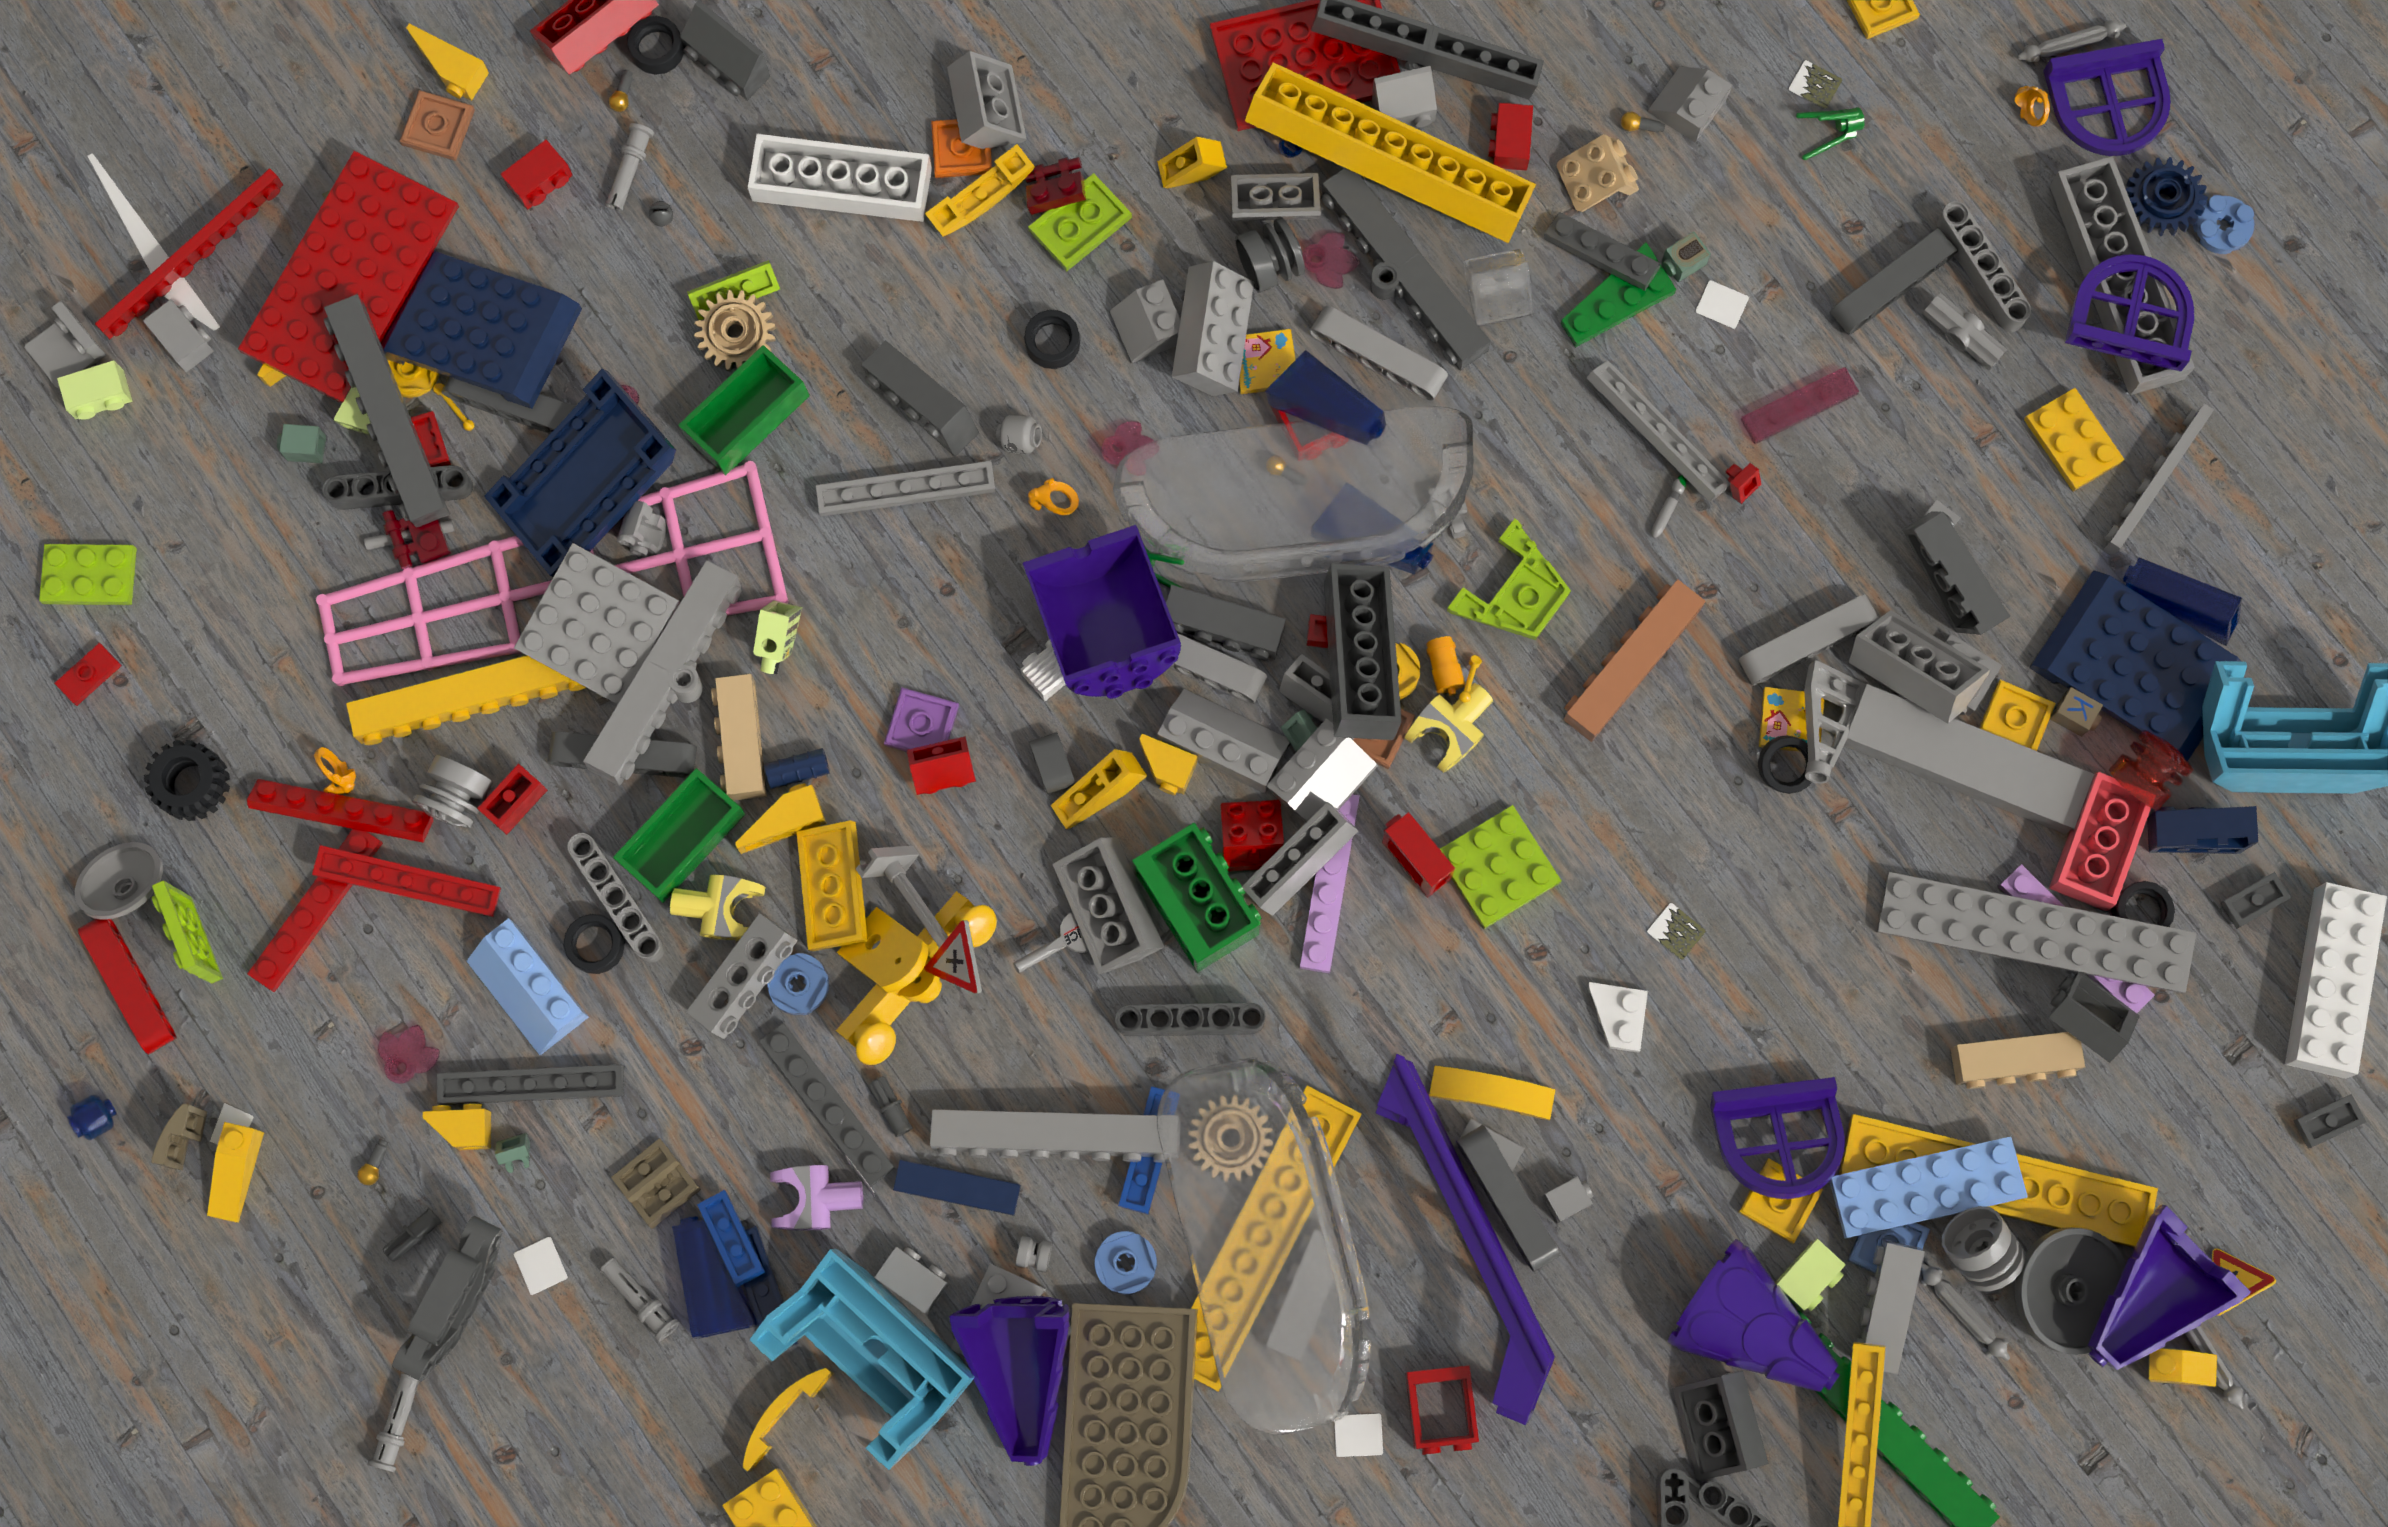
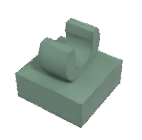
[1280,709,1317,752]
[495,1133,530,1173]

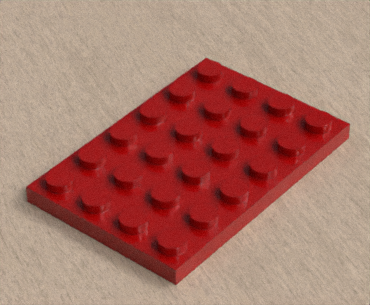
[1210,0,1400,131]

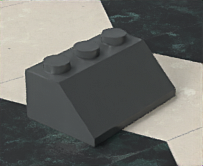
[680,0,770,101]
[1672,1370,1769,1481]

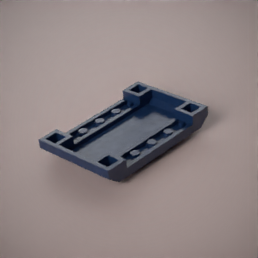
[381,251,582,409]
[484,368,676,577]
[2029,570,2247,767]

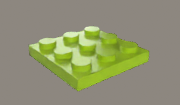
[1440,805,1562,929]
[152,880,223,984]

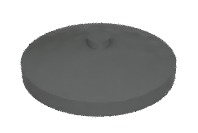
[2015,1227,2126,1355]

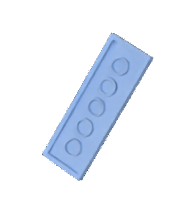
[1830,1137,2028,1239]

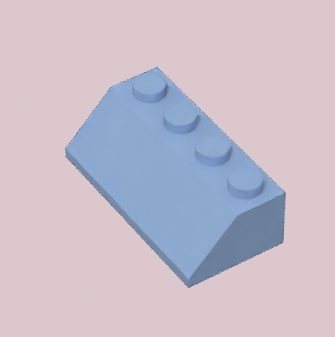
[466,918,589,1055]

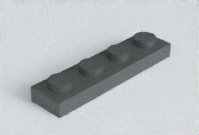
[1544,212,1660,291]

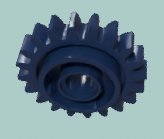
[2126,157,2208,236]

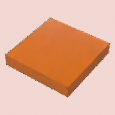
[931,119,992,178]

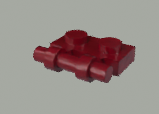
[1025,157,1086,215]
[382,510,451,569]

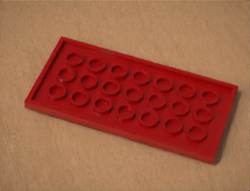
[238,151,459,404]

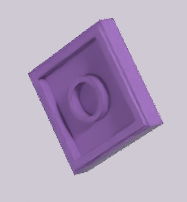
[884,687,959,752]

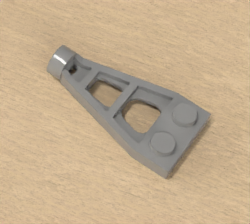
[1804,660,1866,784]

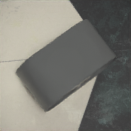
[1029,732,1075,795]

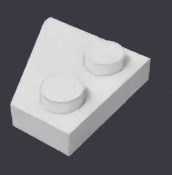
[1588,982,1648,1053]

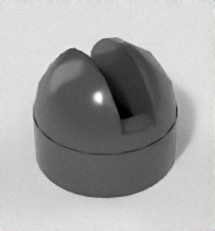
[649,201,673,227]

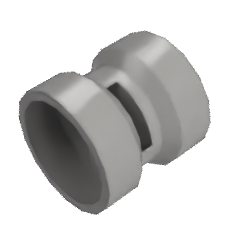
[1016,1236,1053,1272]

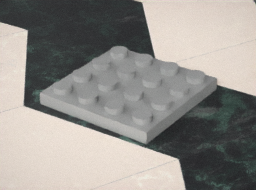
[514,543,680,704]

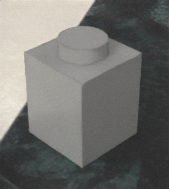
[1542,1176,1594,1224]

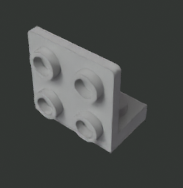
[24,301,106,390]

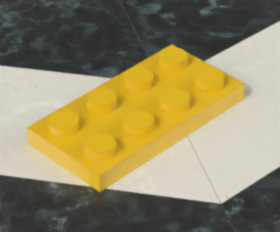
[796,820,868,951]

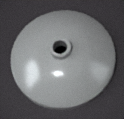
[75,842,163,919]

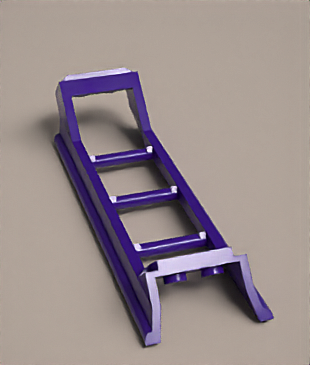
[1375,1054,1555,1425]

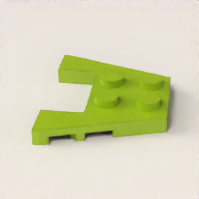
[1447,518,1571,640]

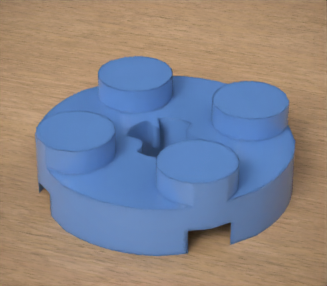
[2193,195,2255,254]
[767,953,829,1015]
[1095,1231,1157,1295]

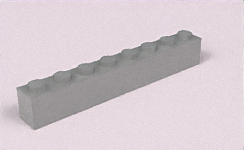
[930,1109,1181,1163]

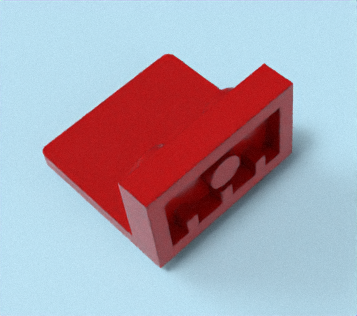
[1220,800,1284,871]

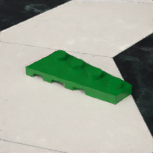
[1561,242,1677,348]

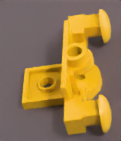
[836,891,997,1065]

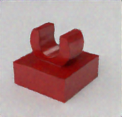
[1725,463,1762,504]

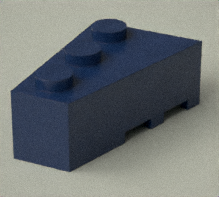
[2147,806,2258,854]

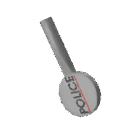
[1013,912,1089,973]

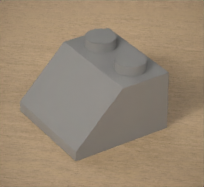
[1371,66,1437,128]
[1648,66,1732,143]
[1110,279,1180,364]

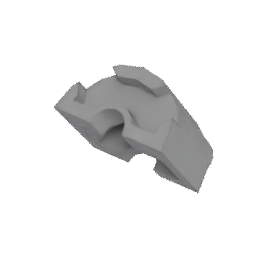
[617,501,668,557]

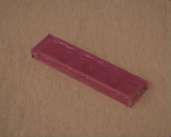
[1741,367,1859,444]

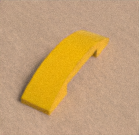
[925,144,1035,237]
[1429,1066,1555,1120]
[743,1368,834,1471]

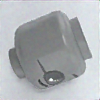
[996,414,1042,454]

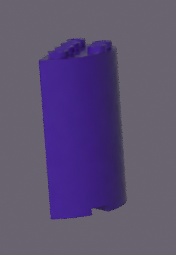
[1023,525,1181,699]

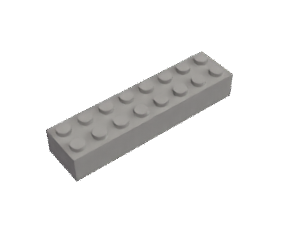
[2049,156,2195,395]

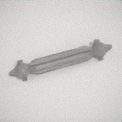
[2018,21,2126,62]
[1921,1263,2010,1361]
[2185,1326,2244,1410]

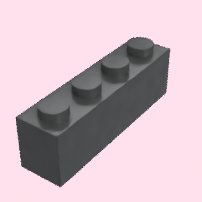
[1166,585,1286,661]

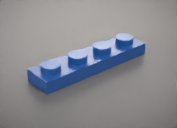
[1118,1086,1181,1215]

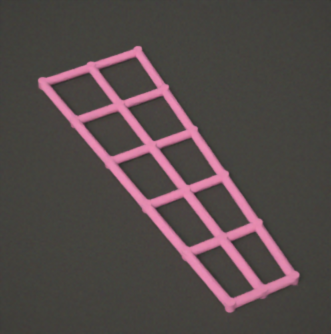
[316,461,789,686]

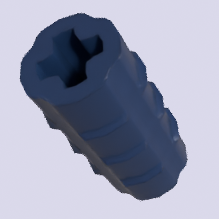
[764,748,830,789]

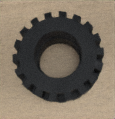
[144,740,230,821]

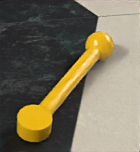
[433,383,474,431]
[1459,655,1482,703]

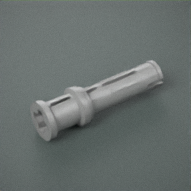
[605,123,654,212]
[600,1257,680,1342]
[367,1373,420,1472]

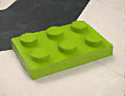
[1028,173,1132,272]
[39,544,137,605]

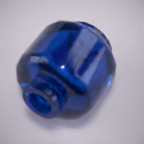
[66,1094,117,1140]

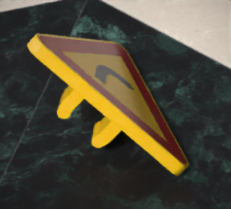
[2212,1248,2276,1316]

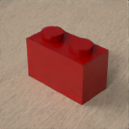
[1488,103,1533,171]
[500,139,573,210]
[907,736,976,795]
[477,763,548,835]

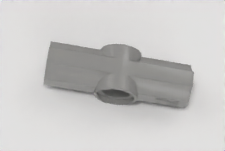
[1922,293,2007,370]

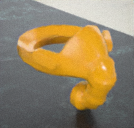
[2015,86,2050,127]
[1028,478,1079,515]
[314,747,356,795]

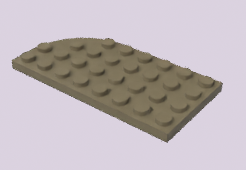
[1060,1303,1198,1527]

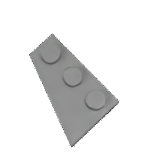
[951,1263,1047,1356]

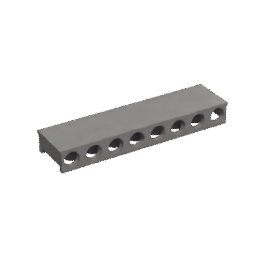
[1844,684,2095,834]

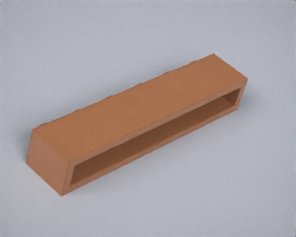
[1564,579,1706,742]

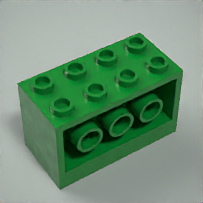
[1132,822,1262,973]

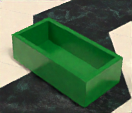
[678,345,810,476]
[613,768,746,903]

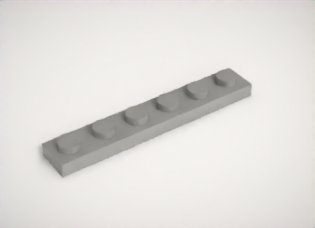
[1587,361,1730,502]
[2103,403,2214,557]
[816,461,996,517]

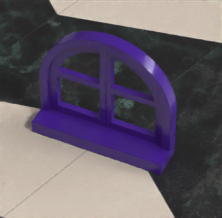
[2043,39,2171,156]
[2065,254,2194,372]
[1710,1077,1845,1199]

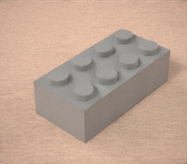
[1172,261,1254,396]

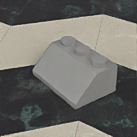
[947,51,1027,149]
[1231,173,1321,221]
[1267,718,1378,823]

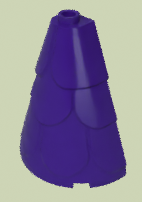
[2088,1205,2251,1370]
[1667,1239,1840,1392]
[949,1296,1070,1466]

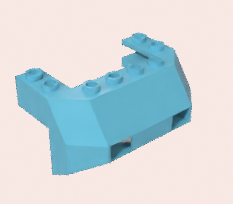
[2202,661,2388,794]
[749,1249,975,1470]

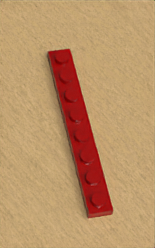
[95,168,283,340]

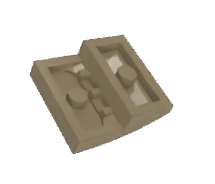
[151,1104,207,1170]
[611,1138,701,1229]

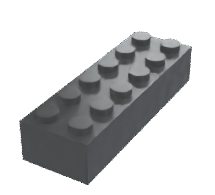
[1324,563,1402,740]

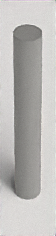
[364,520,455,550]

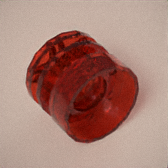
[2109,730,2194,810]

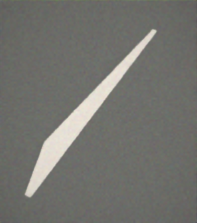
[88,153,220,331]

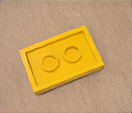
[2024,388,2125,492]

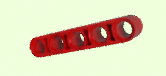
[78,919,177,1055]

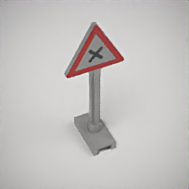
[856,846,982,994]

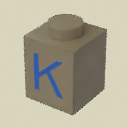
[2050,687,2103,737]

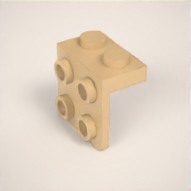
[1557,134,1639,212]

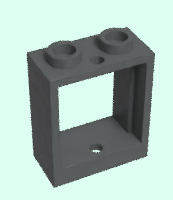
[2049,972,2140,1063]

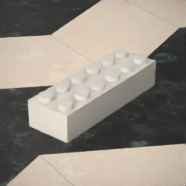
[748,134,932,222]
[2285,882,2387,1079]

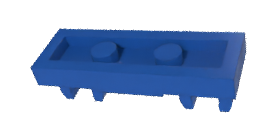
[697,1190,765,1287]

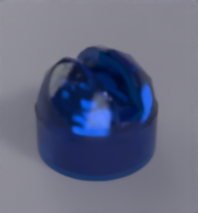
[1279,139,1303,158]

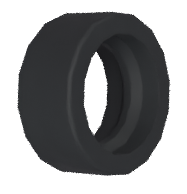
[627,16,684,75]
[1024,310,1080,369]
[1758,735,1812,794]
[2111,881,2175,927]
[563,914,625,974]

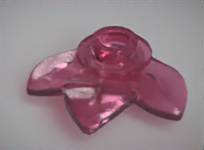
[1302,233,1360,289]
[1101,421,1159,477]
[378,1025,440,1084]

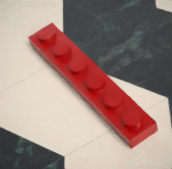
[247,779,433,843]
[247,829,383,992]
[312,845,501,918]

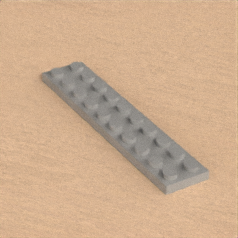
[1877,872,2196,994]

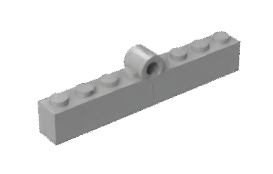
[583,560,742,787]

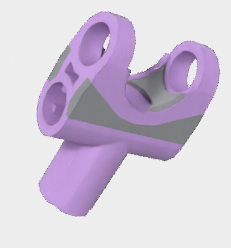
[770,1165,863,1231]

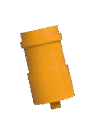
[1426,636,1466,696]

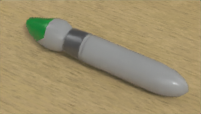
[1651,475,1687,538]

